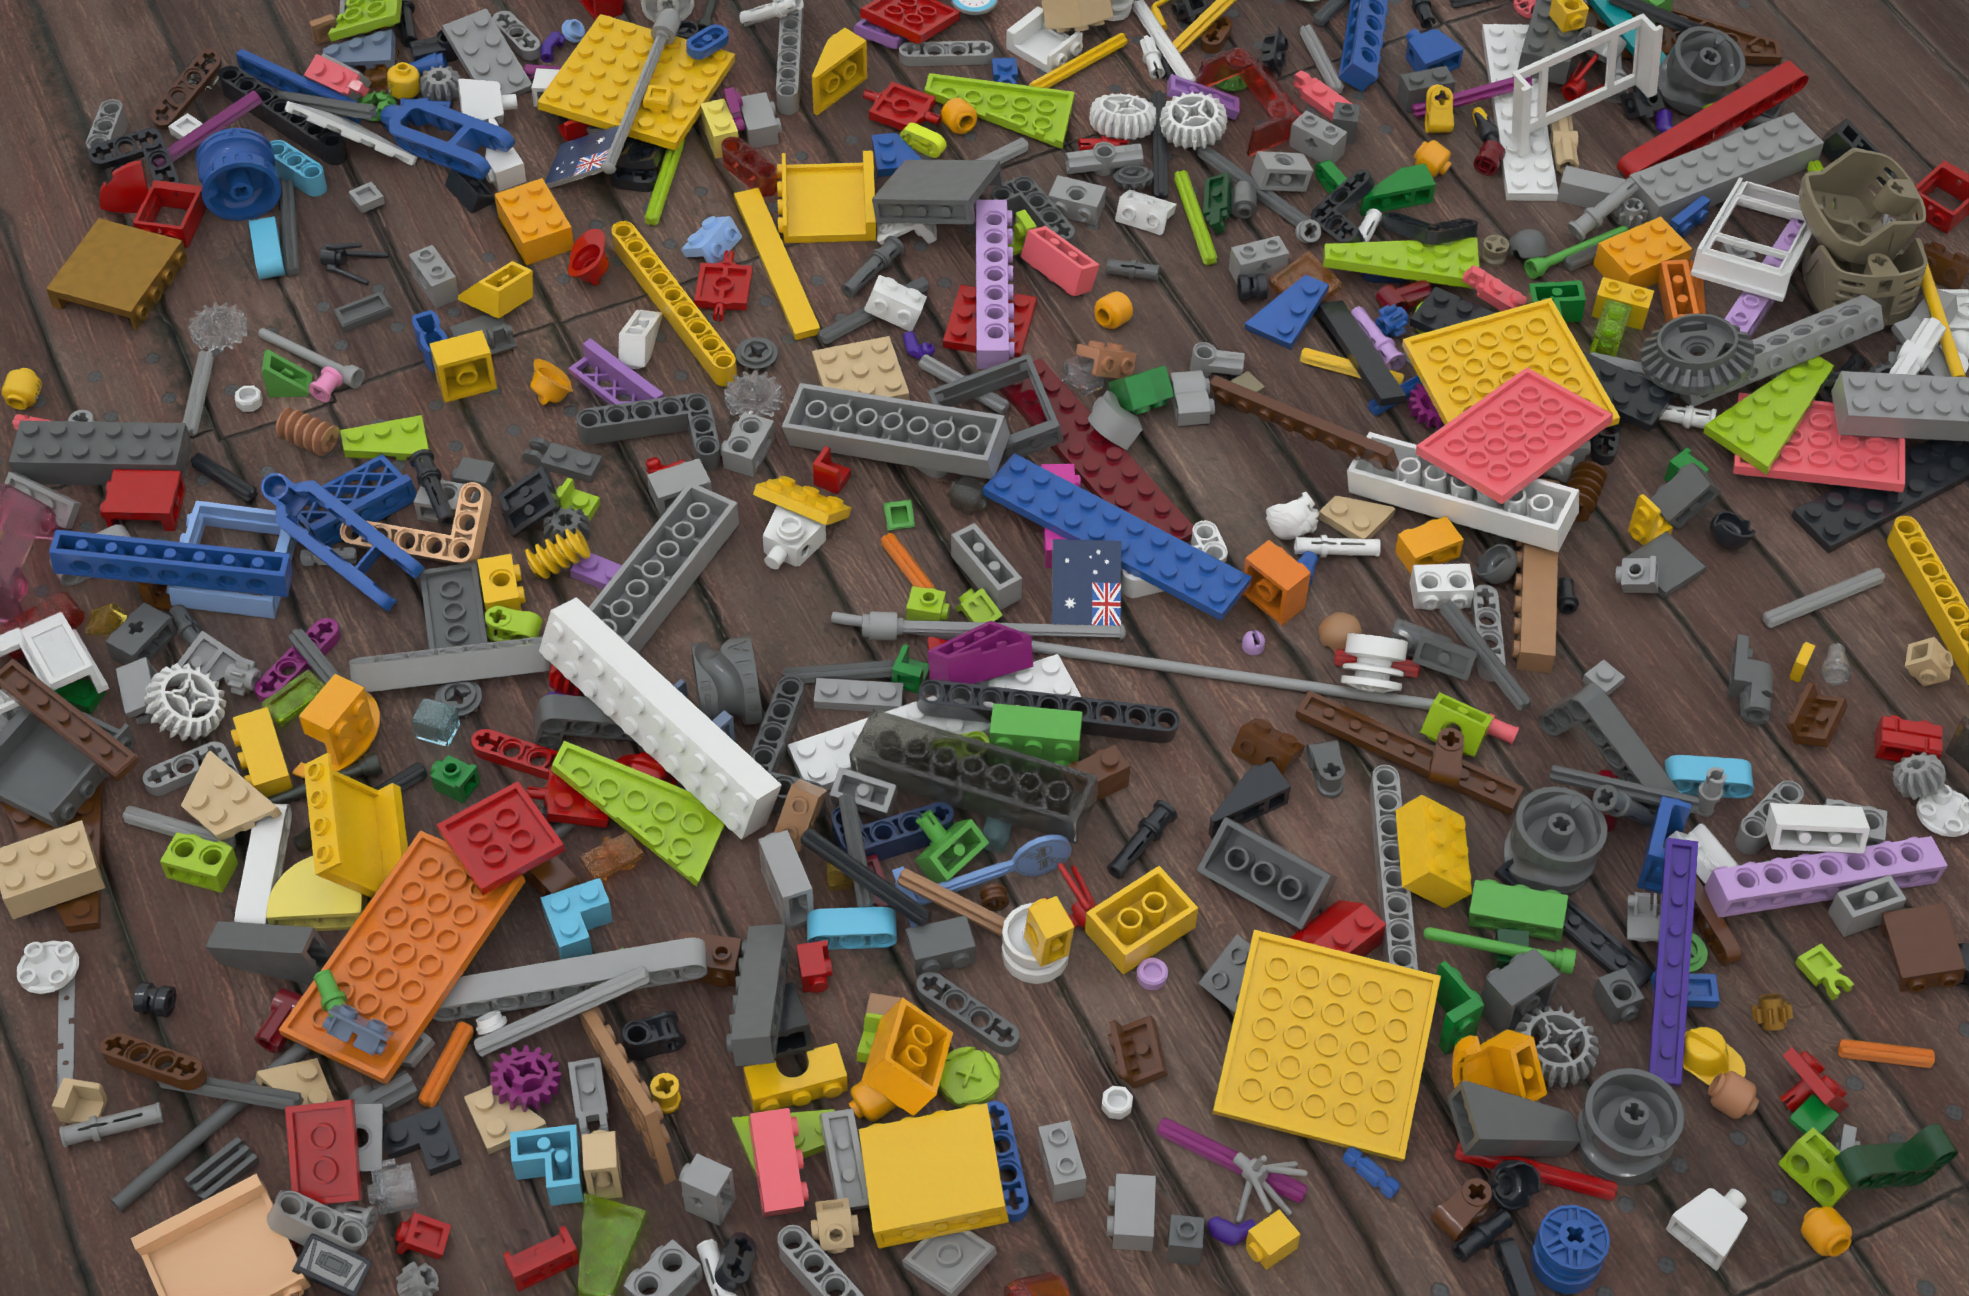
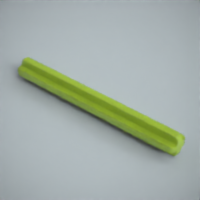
[645,139,685,226]
[1174,170,1217,266]

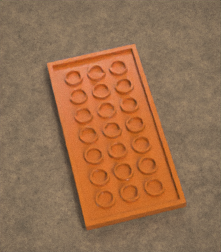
[279,831,525,1085]

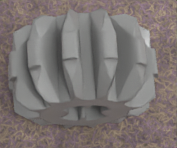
[419,65,460,101]
[1893,752,1946,800]

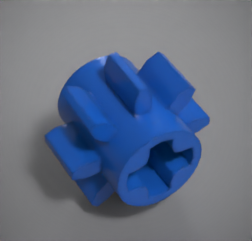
[1376,304,1409,338]

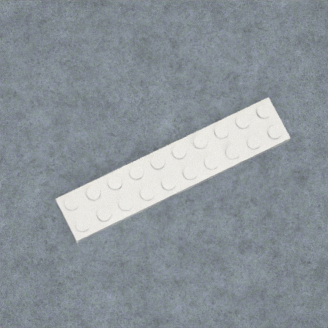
[1481,24,1558,201]
[787,654,1081,790]

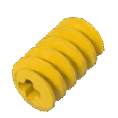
[525,528,590,579]

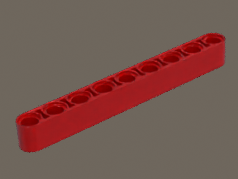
[1617,61,1809,178]

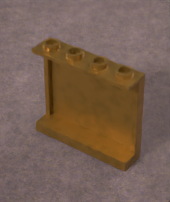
[46,218,187,330]

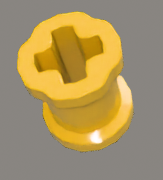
[650,1073,682,1114]

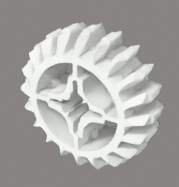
[1160,91,1227,151]
[1089,93,1157,140]
[144,663,227,741]

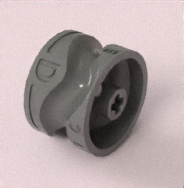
[1658,26,1746,116]
[691,635,762,725]
[1503,786,1607,895]
[1575,1068,1684,1186]

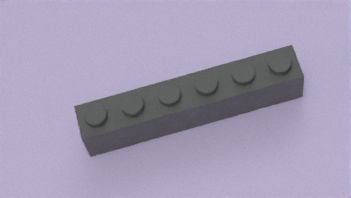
[726,924,790,1066]

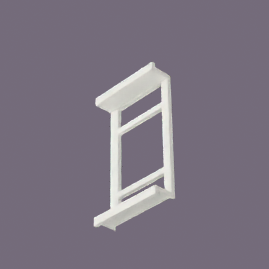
[1508,14,1663,157]
[1690,177,1813,302]

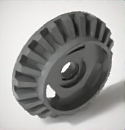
[1641,313,1755,395]

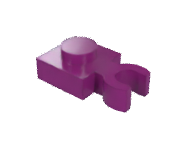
[722,87,746,132]

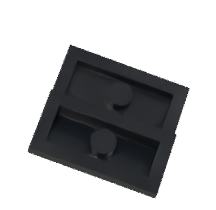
[615,136,666,169]
[497,465,559,538]

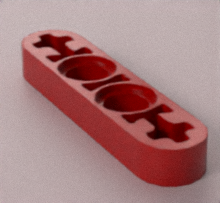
[471,729,558,780]

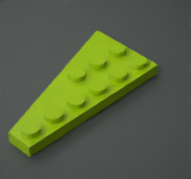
[328,0,402,41]
[925,73,1075,149]
[1323,238,1479,289]
[1703,356,1834,475]
[551,741,725,887]

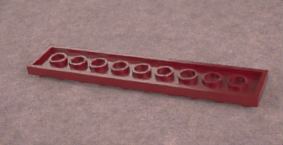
[999,358,1194,543]

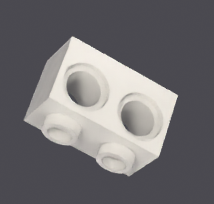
[1410,564,1475,610]

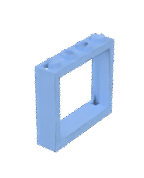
[166,501,299,619]

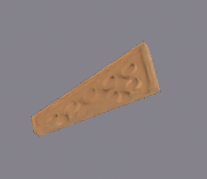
[579,1006,677,1185]

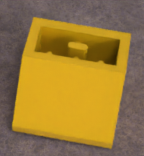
[458,261,533,319]

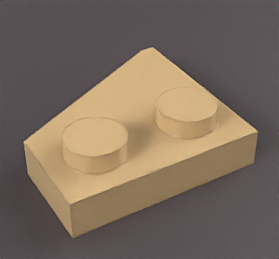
[1318,496,1395,539]
[255,1058,334,1105]
[464,1085,547,1155]

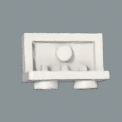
[864,275,927,331]

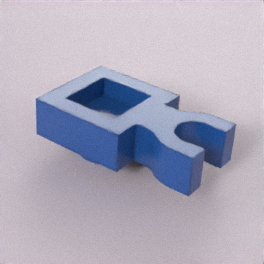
[992,58,1018,84]

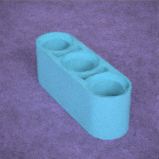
[270,140,327,197]
[249,216,286,280]
[1665,755,1754,799]
[807,907,897,950]

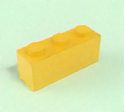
[230,707,293,798]

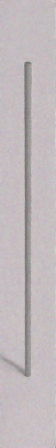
[831,612,1435,710]

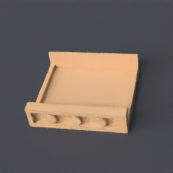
[131,1174,311,1296]

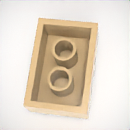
[0,820,105,919]

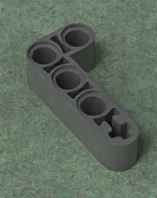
[990,176,1075,246]
[533,694,635,750]

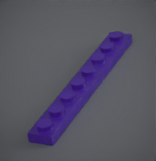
[1648,838,1699,1087]

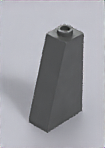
[206,921,333,985]
[1447,1081,1581,1157]

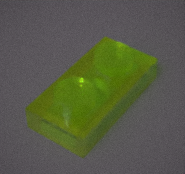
[261,670,325,727]

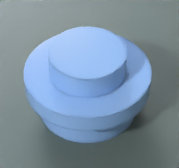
[562,19,585,43]

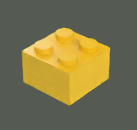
[429,330,497,403]

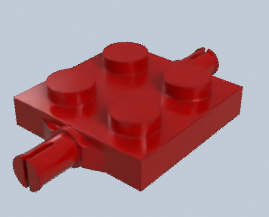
[863,82,942,131]
[694,250,753,322]
[526,767,608,828]

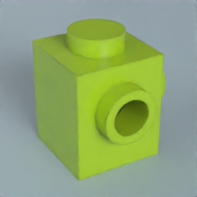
[906,586,950,621]

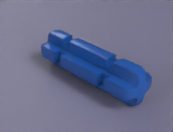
[1342,1147,1401,1199]

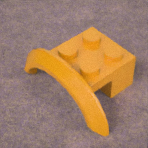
[292,674,380,778]
[1452,1029,1547,1101]

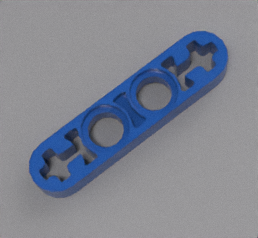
[987,1101,1029,1222]

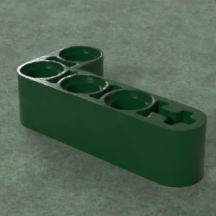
[1834,1123,1959,1190]

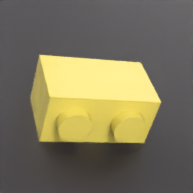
[700,98,740,159]

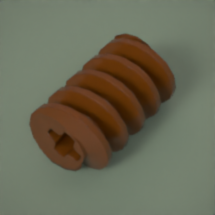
[1566,461,1608,522]

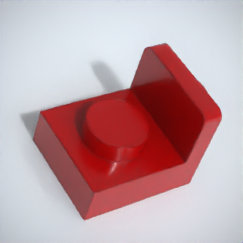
[394,1212,451,1260]

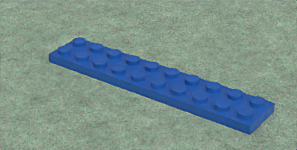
[983,453,1252,621]

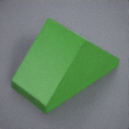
[262,349,313,398]

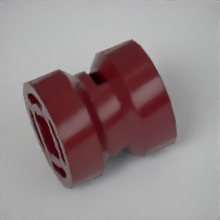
[1473,140,1506,176]

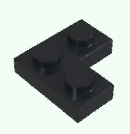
[383,1105,462,1176]

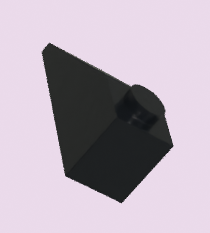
[1821,118,1896,186]
[1208,761,1291,839]

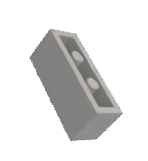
[951,523,1022,610]

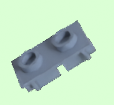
[322,1004,394,1056]

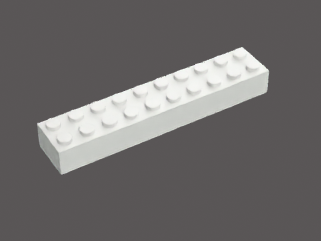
[539,597,782,840]

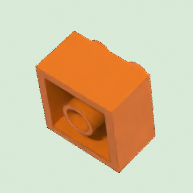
[1242,540,1311,626]

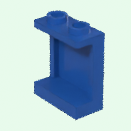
[1636,796,1692,894]

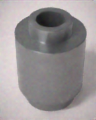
[1231,181,1257,219]

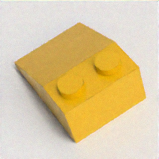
[812,28,867,115]

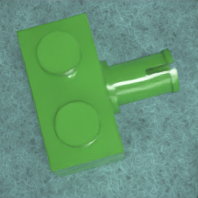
[914,810,989,883]

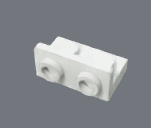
[1115,189,1176,235]
[1668,824,1739,884]

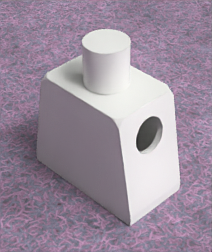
[458,79,517,125]
[763,505,826,569]
[1666,1188,1748,1271]

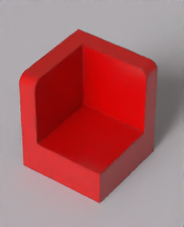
[558,120,590,142]
[813,446,851,494]

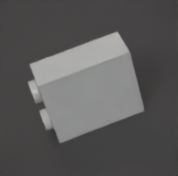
[758,830,814,930]

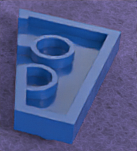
[1244,274,1329,350]

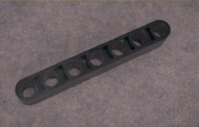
[218,65,347,165]

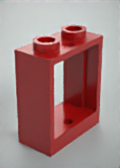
[1915,160,1969,234]
[133,180,207,248]

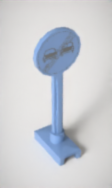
[892,835,1072,928]

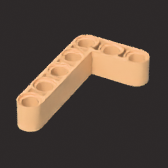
[340,482,492,565]

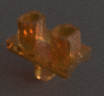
[580,831,644,883]

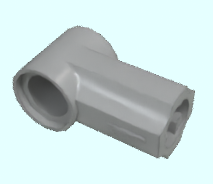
[1189,342,1245,378]

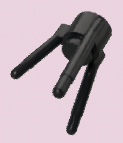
[320,242,389,285]

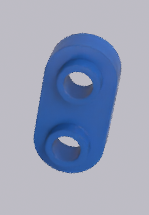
[686,24,729,60]

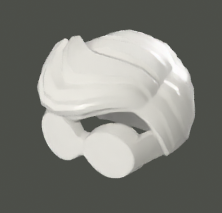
[1266,492,1319,540]

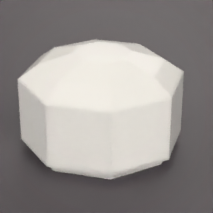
[234,386,263,412]
[1101,1086,1133,1120]

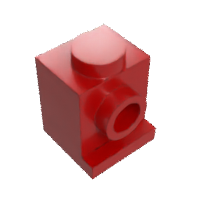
[796,940,833,993]

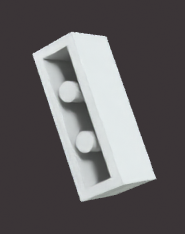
[1765,803,1870,853]

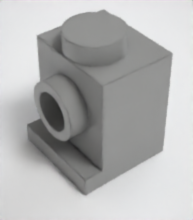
[1616,556,1659,593]

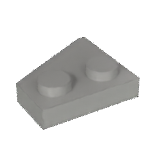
[178,631,243,687]

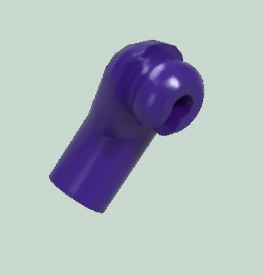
[541,31,566,63]
[1655,108,1674,133]
[903,331,935,360]
[1207,1216,1256,1246]

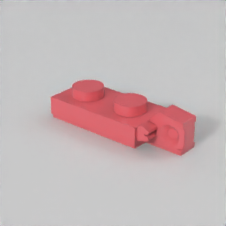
[304,54,369,98]
[1293,70,1352,120]
[1462,265,1527,311]

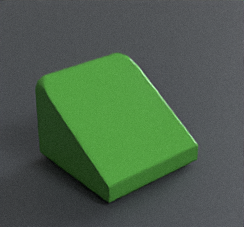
[883,500,915,531]

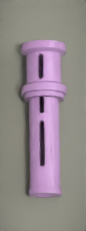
[1351,306,1406,371]

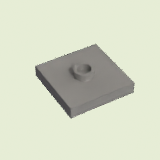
[902,1230,997,1296]

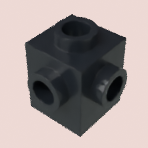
[1171,0,1209,22]
[1620,85,1665,119]

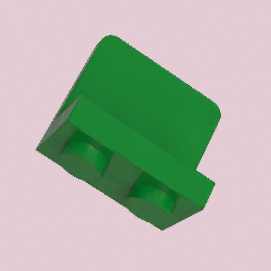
[1436,961,1484,1055]

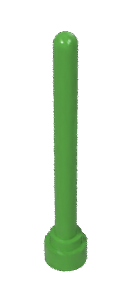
[1524,225,1629,279]
[1423,927,1576,975]

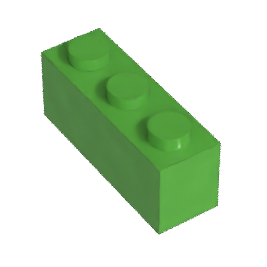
[1468,879,1568,942]

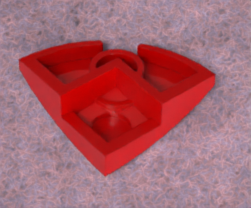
[99,160,149,213]

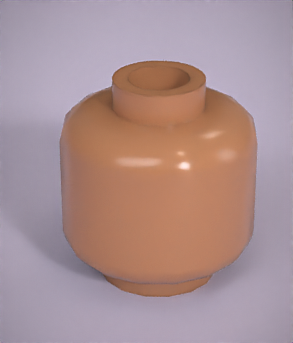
[1707,1071,1759,1119]

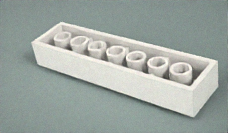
[1347,432,1579,552]

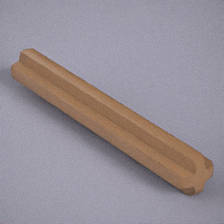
[897,868,1006,937]

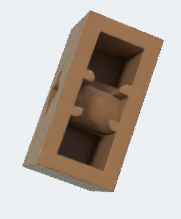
[774,779,828,853]

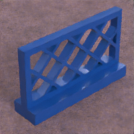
[298,454,417,547]

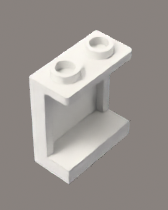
[1006,6,1083,73]

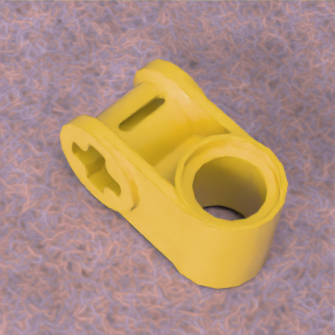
[1425,84,1454,133]

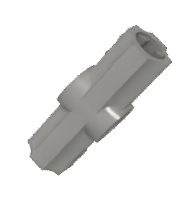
[1065,142,1143,176]

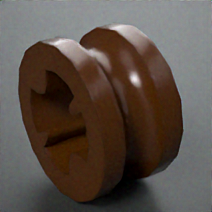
[980,883,1009,912]

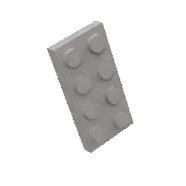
[442,8,532,96]

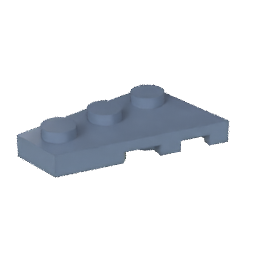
[323,29,396,69]

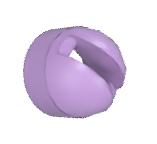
[1242,630,1265,655]

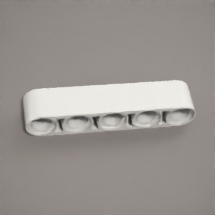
[234,804,292,924]

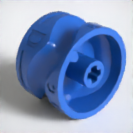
[196,128,281,221]

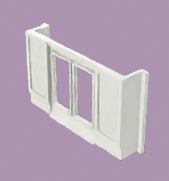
[0,612,109,714]

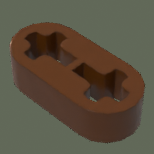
[1201,16,1232,54]

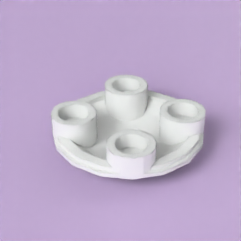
[1916,784,1969,837]
[17,941,79,994]

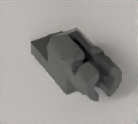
[1391,618,1478,681]
[1728,634,1773,725]

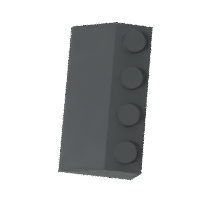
[1196,817,1338,930]

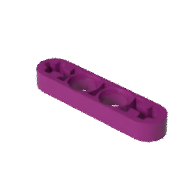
[255,618,341,706]

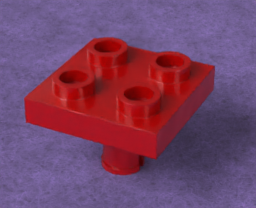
[1779,1047,1849,1113]

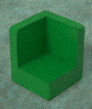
[892,644,929,694]
[1789,1094,1839,1137]

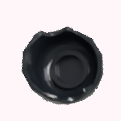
[1710,511,1756,549]
[1487,1159,1541,1211]

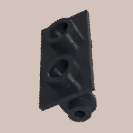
[1259,26,1289,77]

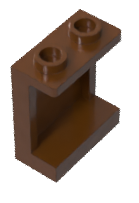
[1880,903,1966,993]

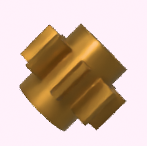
[1751,993,1793,1031]

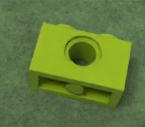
[1420,693,1494,757]

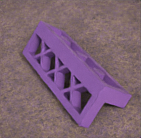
[568,338,664,405]

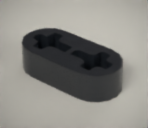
[610,166,657,192]
[714,1232,757,1292]

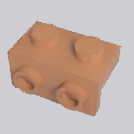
[1076,340,1137,378]

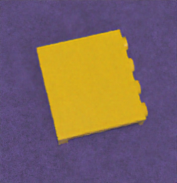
[777,151,876,243]
[304,753,408,898]
[859,1103,1009,1248]

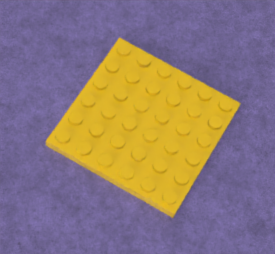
[537,14,735,151]
[1402,298,1620,427]
[1212,930,1441,1162]

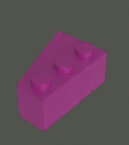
[928,620,1034,684]

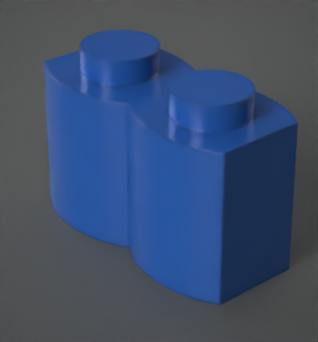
[412,310,448,373]

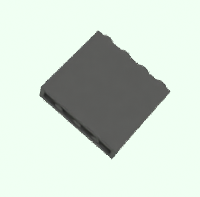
[872,160,1003,224]
[0,707,136,828]

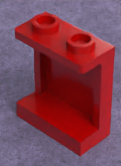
[100,469,186,531]

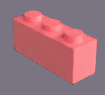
[1020,226,1100,296]
[748,1108,809,1217]

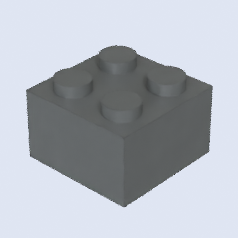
[1480,948,1560,1034]

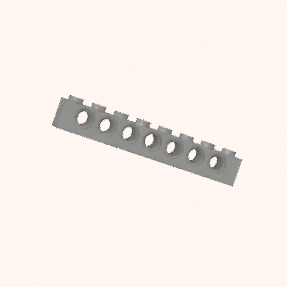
[1679,294,1884,407]

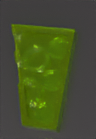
[578,1193,647,1296]

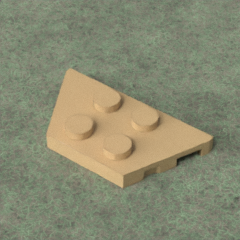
[181,751,282,841]

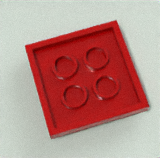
[860,0,961,44]
[943,284,1037,359]
[436,781,565,895]

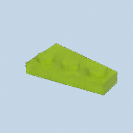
[340,415,429,462]
[731,1109,835,1177]

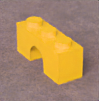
[743,1043,848,1113]

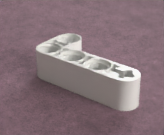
[1121,520,1228,598]

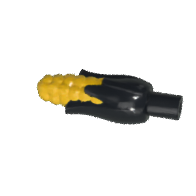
[1472,107,1499,142]

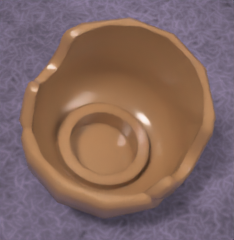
[1318,612,1363,653]

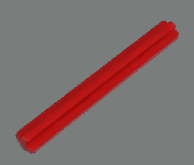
[1455,1142,1618,1201]

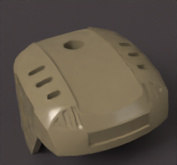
[1799,148,1926,265]
[1802,238,1928,326]

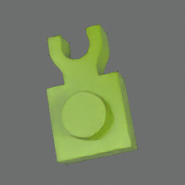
[1795,943,1854,1001]

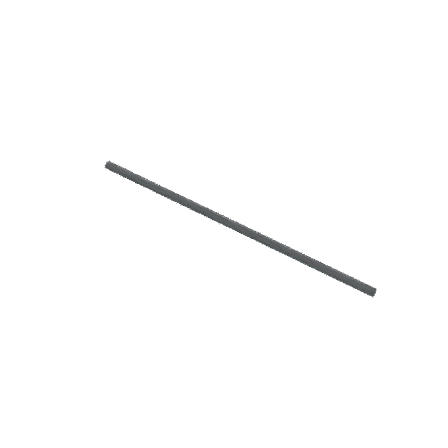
[110,822,577,1212]

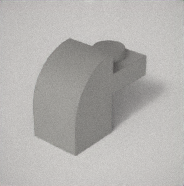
[1088,390,1143,450]

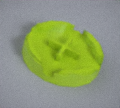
[938,1046,1000,1108]

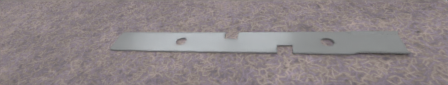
[57,977,75,1092]

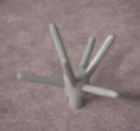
[1233,1152,1308,1223]

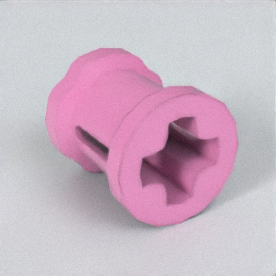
[309,366,343,402]

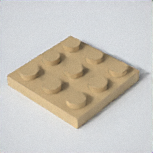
[812,336,909,400]

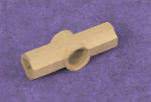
[1549,115,1579,175]

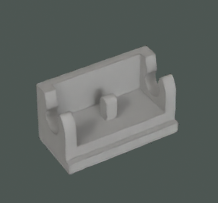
[116,657,158,725]

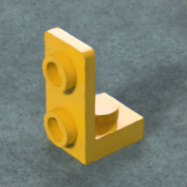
[1628,494,1673,546]

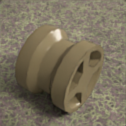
[1481,235,1509,268]

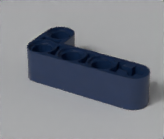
[831,802,954,861]

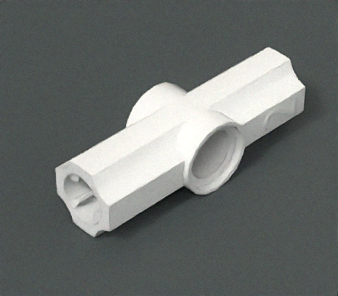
[1889,317,1946,375]

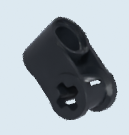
[622,1011,686,1061]

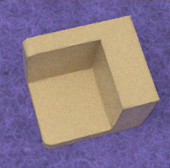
[52,1078,108,1124]

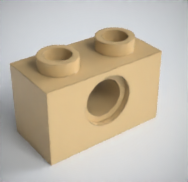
[582,1130,623,1201]

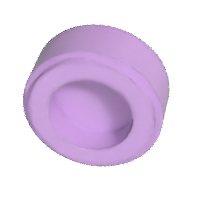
[1136,958,1168,990]

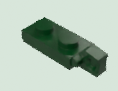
[1203,172,1232,235]

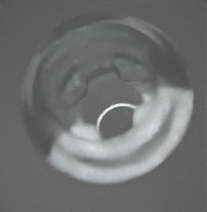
[1821,643,1851,685]

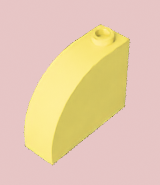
[266,856,368,931]

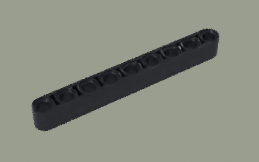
[917,680,1180,743]

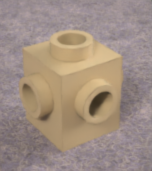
[1905,637,1953,687]
[810,1198,859,1254]

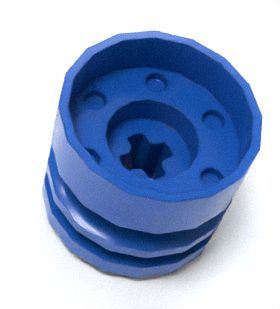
[1530,1205,1610,1294]

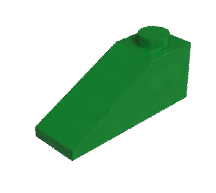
[1359,164,1436,216]

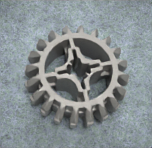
[1515,1005,1599,1089]

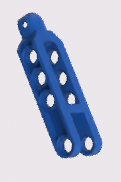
[380,98,515,180]
[261,473,425,612]

